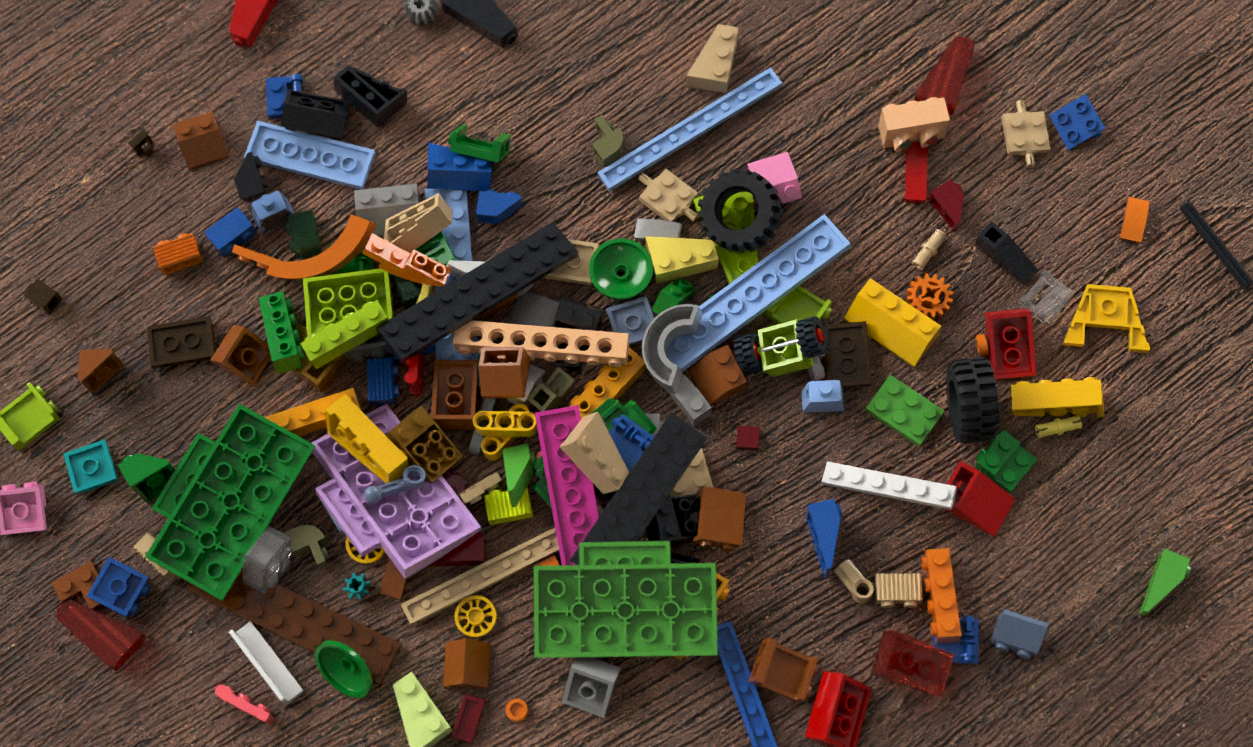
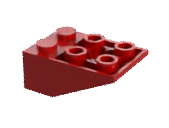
[943,461,1016,537]

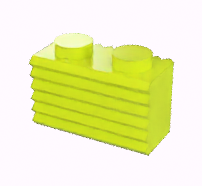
[484,487,533,525]

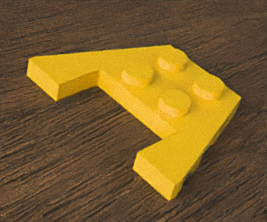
[1063,284,1150,353]

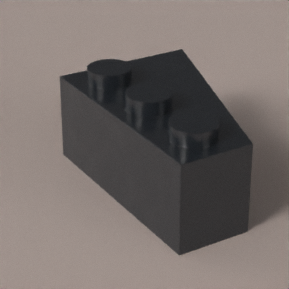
[333,65,407,128]

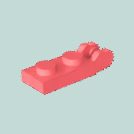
[214,684,275,725]

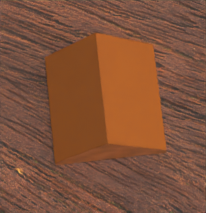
[78,349,125,395]
[443,638,491,689]

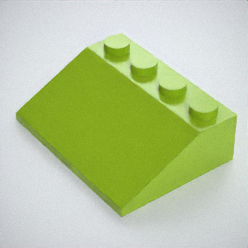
[303,269,394,337]

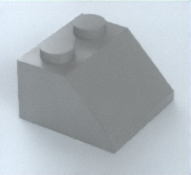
[561,657,621,718]

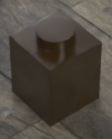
[24,279,63,316]

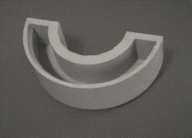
[642,304,702,394]

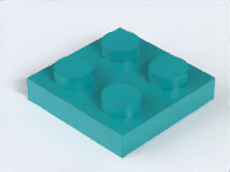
[63,439,118,495]

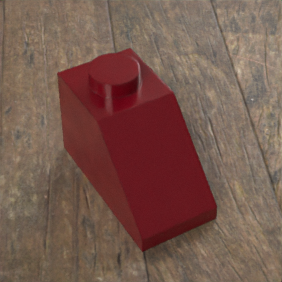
[928,179,964,232]

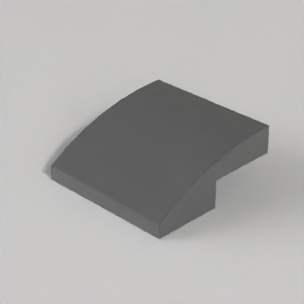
[507,292,559,343]

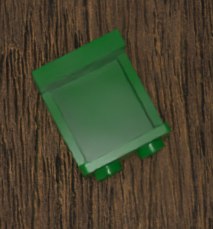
[448,124,512,163]

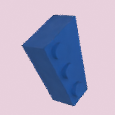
[427,142,491,191]

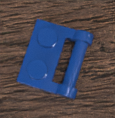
[266,74,303,119]

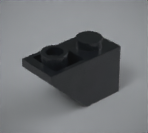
[234,152,268,200]

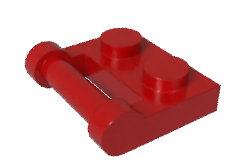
[404,351,425,397]

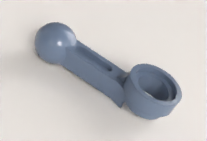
[364,465,425,504]

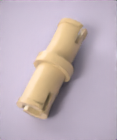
[911,229,947,270]

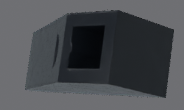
[975,221,1038,285]

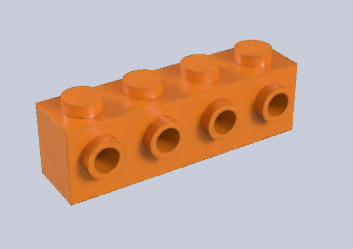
[921,548,961,644]

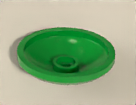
[589,238,653,300]
[315,641,372,698]

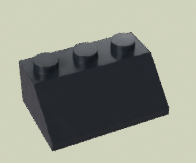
[280,89,348,139]

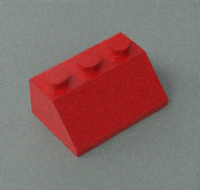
[805,671,872,747]

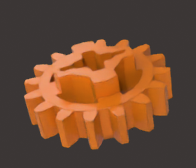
[906,273,953,320]

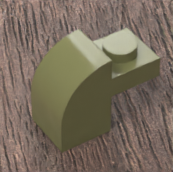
[592,116,624,168]
[527,367,577,412]
[284,525,330,569]

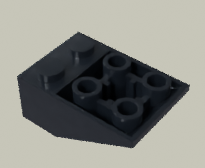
[542,297,606,374]
[646,494,701,548]

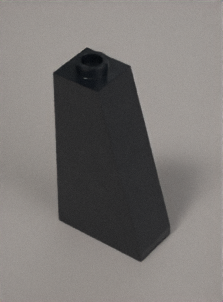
[440,0,518,48]

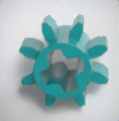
[343,573,371,601]

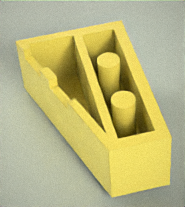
[646,236,718,284]

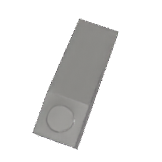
[667,373,712,427]

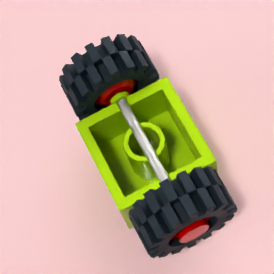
[734,316,828,377]

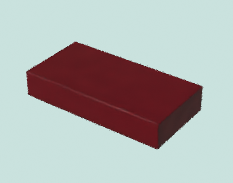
[450,694,486,745]

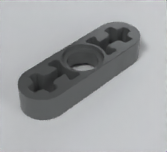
[469,398,498,457]

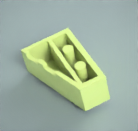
[393,672,452,747]

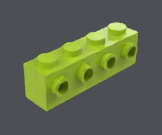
[300,300,389,369]

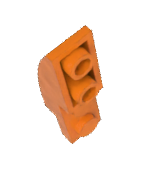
[362,233,451,287]

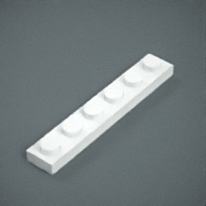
[822,462,957,510]

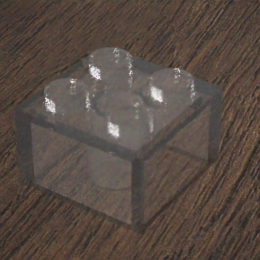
[242,526,292,594]

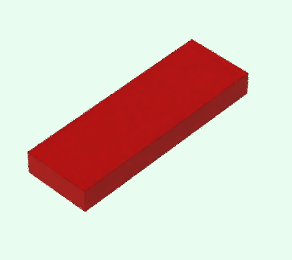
[904,142,928,203]

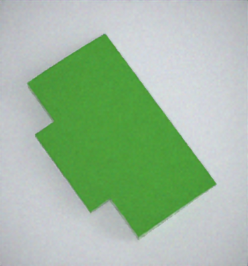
[534,541,718,658]

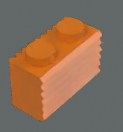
[152,233,204,275]

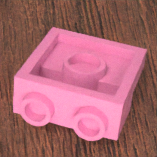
[0,481,47,535]

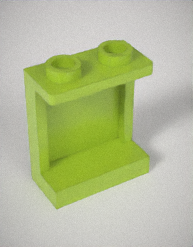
[764,286,833,324]
[0,382,61,451]

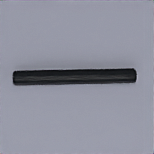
[1180,201,1253,289]

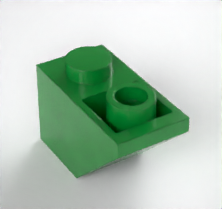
[652,278,696,314]

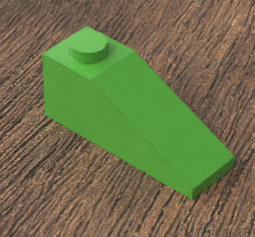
[502,444,536,507]
[1139,549,1191,616]

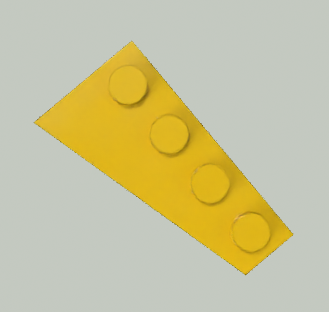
[1011,377,1105,417]
[326,395,408,484]

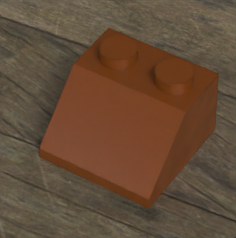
[173,111,229,170]
[210,325,271,386]
[689,345,747,406]

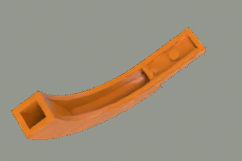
[232,215,377,280]

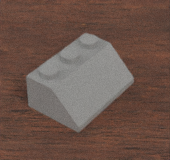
[354,184,421,237]

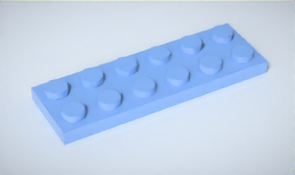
[244,121,376,190]

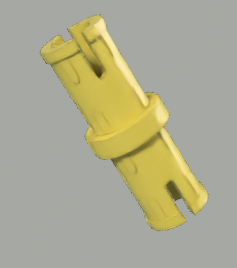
[1035,415,1082,438]

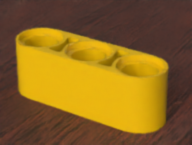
[481,404,531,461]
[473,411,538,437]

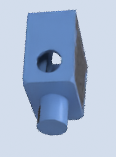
[251,191,297,235]

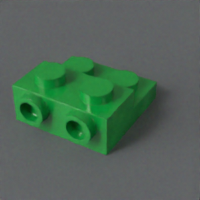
[975,430,1037,494]

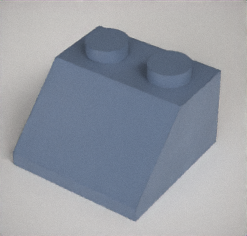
[990,609,1049,659]

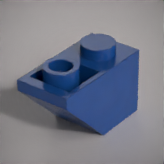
[476,190,523,224]

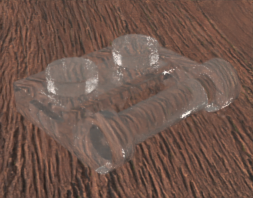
[1018,270,1075,326]

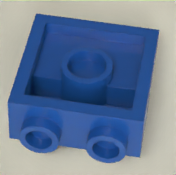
[86,557,152,618]

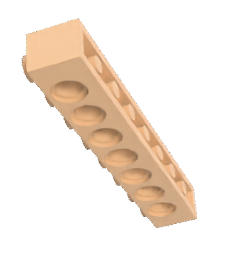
[453,321,630,367]

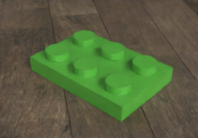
[865,375,944,447]

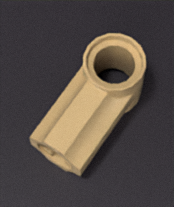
[834,559,873,604]

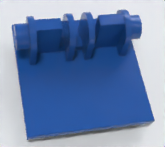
[1049,94,1106,150]
[609,415,654,473]
[933,615,979,664]

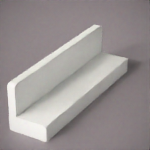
[229,621,304,706]

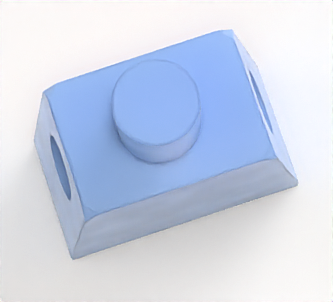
[801,380,844,413]

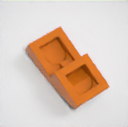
[1119,197,1150,243]

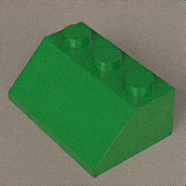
[118,453,175,504]

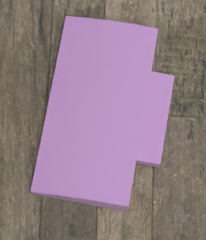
[311,404,481,579]

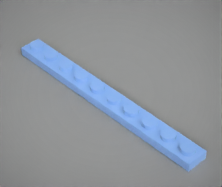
[598,67,782,192]

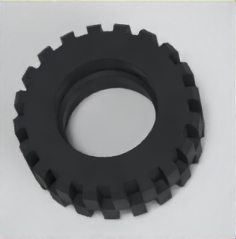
[698,168,783,253]
[946,357,1000,444]

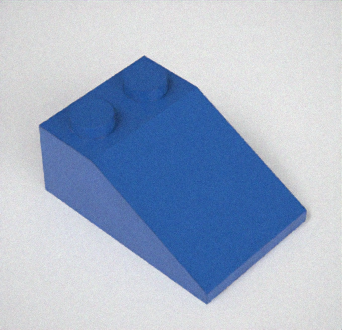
[806,498,843,579]

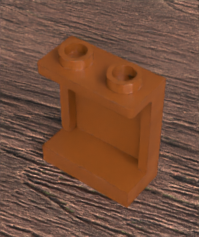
[693,486,746,552]
[748,638,818,702]

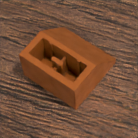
[479,347,531,398]

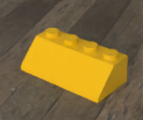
[844,278,941,367]

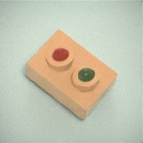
[878,97,950,153]

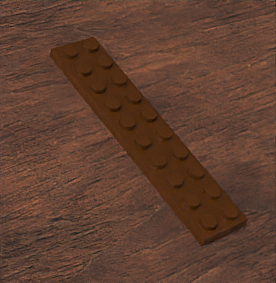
[185,568,402,685]

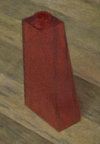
[914,36,976,115]
[54,599,148,672]

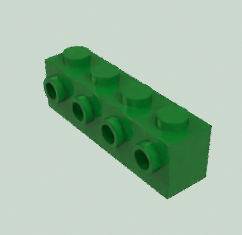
[258,291,304,374]

